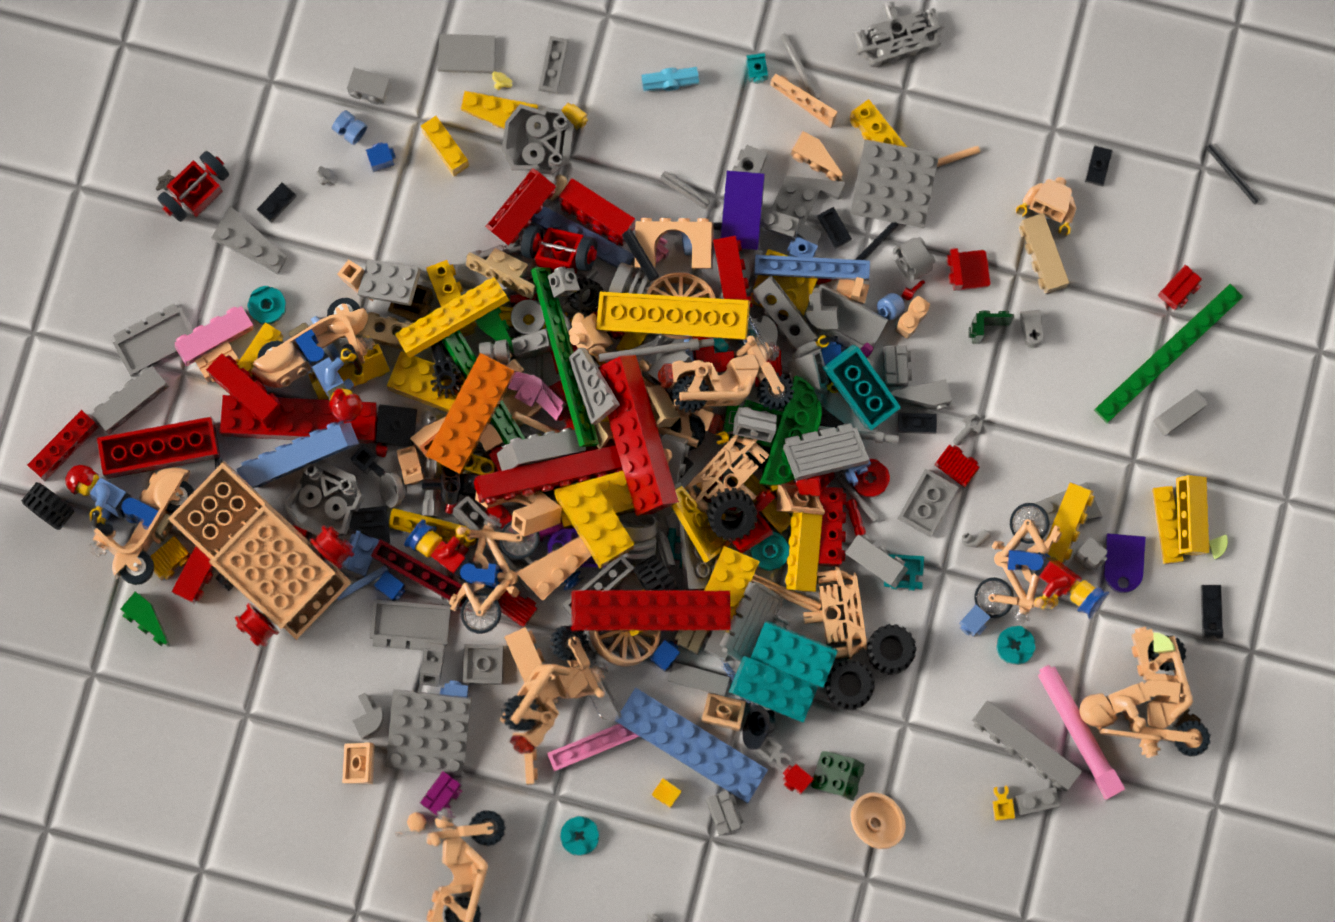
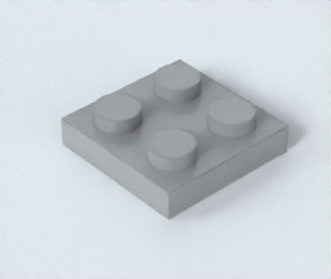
[463,644,504,685]

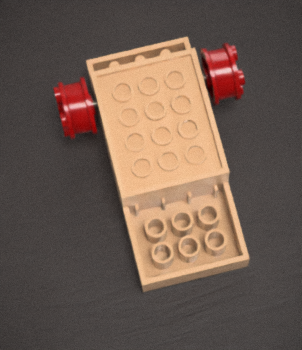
[168,461,354,647]

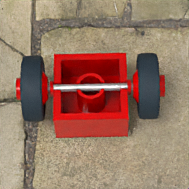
[157,151,230,222]
[521,224,597,275]

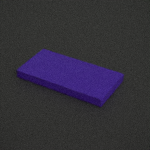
[721,170,765,250]

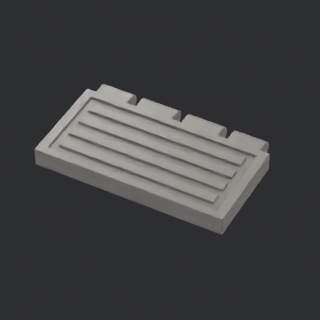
[804,283,888,349]
[113,303,193,377]
[783,423,869,481]
[720,581,784,662]
[370,600,451,651]

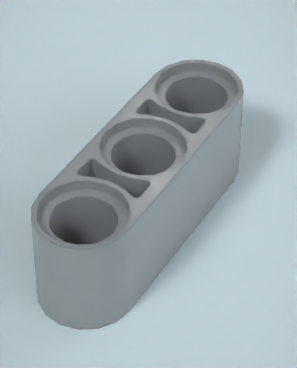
[1153,389,1208,436]

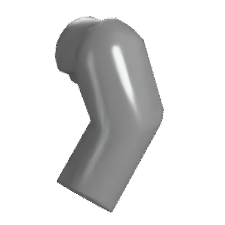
[962,530,991,548]

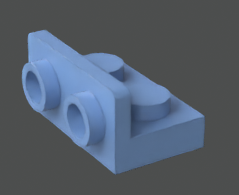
[343,531,379,576]

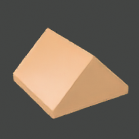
[776,482,825,515]
[701,693,746,731]
[342,743,375,784]

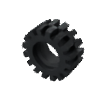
[568,277,604,314]

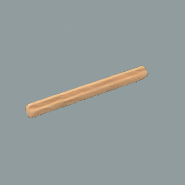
[714,558,821,611]

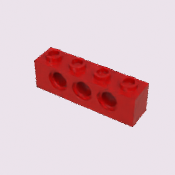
[27,409,99,481]

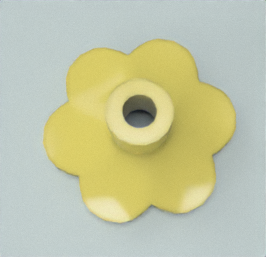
[492,71,512,90]

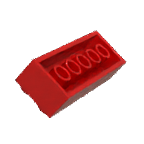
[97,417,221,479]

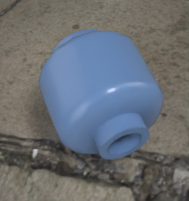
[877,293,905,321]

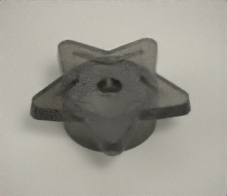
[156,170,175,191]

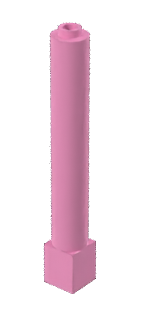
[1038,665,1125,800]

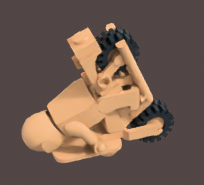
[1079,627,1211,758]

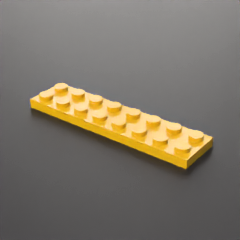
[596,292,750,340]

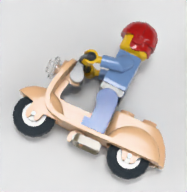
[251,298,375,422]
[65,465,194,585]

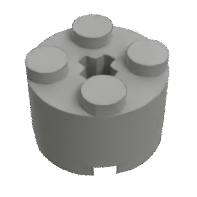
[893,237,935,282]

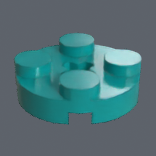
[247,286,286,325]
[751,532,789,571]
[996,626,1036,665]
[560,816,599,856]

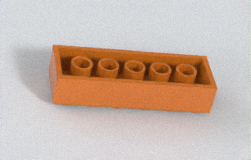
[426,353,516,474]

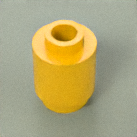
[561,102,588,129]

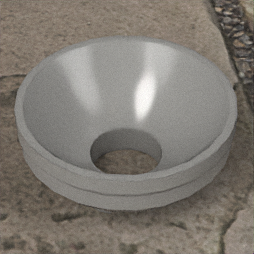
[511,300,545,335]
[379,473,407,508]

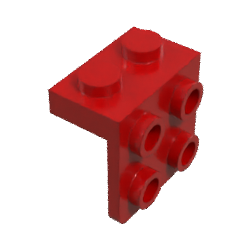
[946,248,991,291]

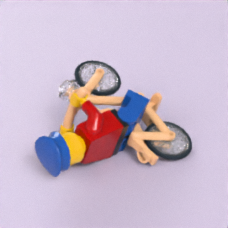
[974,503,1109,623]
[404,514,540,634]

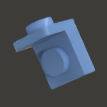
[844,460,871,486]

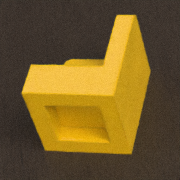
[652,778,682,808]

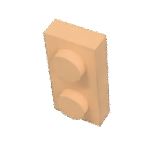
[524,747,538,785]

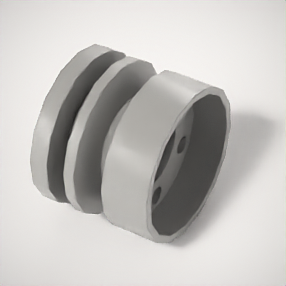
[608,262,651,294]
[618,512,657,559]

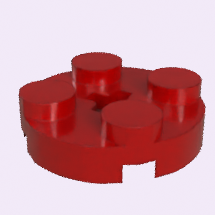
[852,459,890,498]

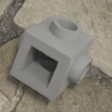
[548,266,580,297]

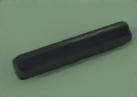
[622,229,659,282]

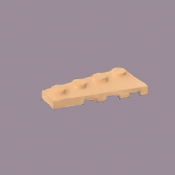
[771,74,837,128]
[516,536,591,601]

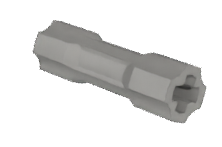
[422,458,442,518]

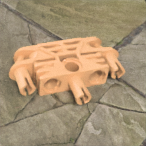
[684,435,769,515]
[803,566,867,660]

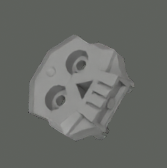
[502,104,574,176]
[284,460,364,536]

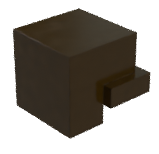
[388,284,434,322]

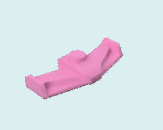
[508,371,567,421]

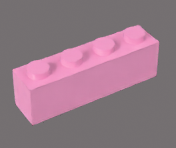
[175,306,253,367]

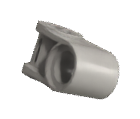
[1020,310,1043,348]

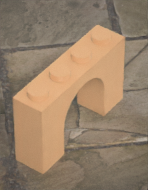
[635,218,714,269]
[475,490,562,536]

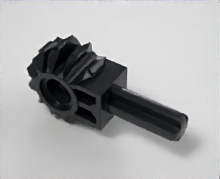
[430,340,463,399]

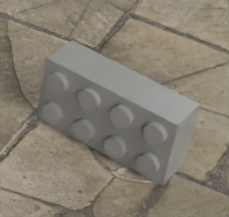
[497,427,586,471]

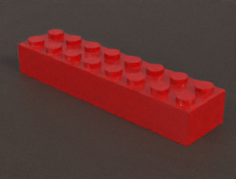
[598,355,679,516]
[220,395,378,444]
[571,590,731,631]

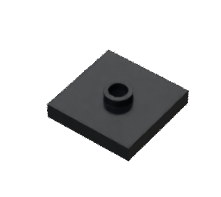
[375,404,417,447]

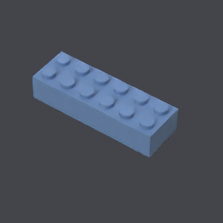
[236,421,359,489]

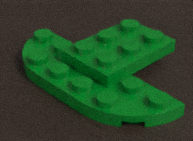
[739,375,822,486]

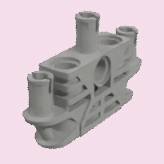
[853,2,944,67]

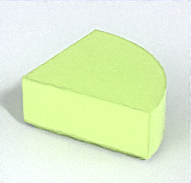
[1209,535,1228,560]
[1153,633,1175,653]

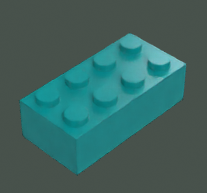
[822,345,901,431]
[751,620,838,688]
[729,656,818,723]

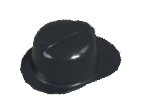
[742,705,776,750]

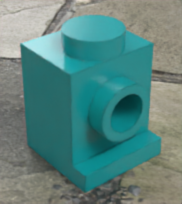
[746,53,768,84]

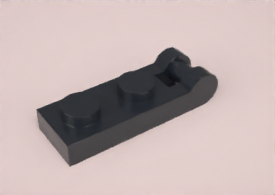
[1201,585,1223,639]

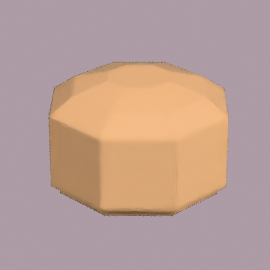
[407,812,427,832]

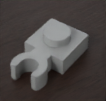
[755,735,791,769]

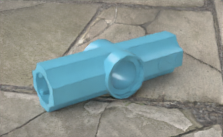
[641,67,699,92]

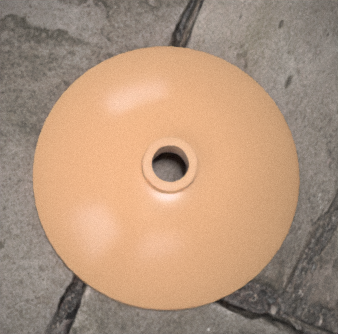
[851,793,905,849]

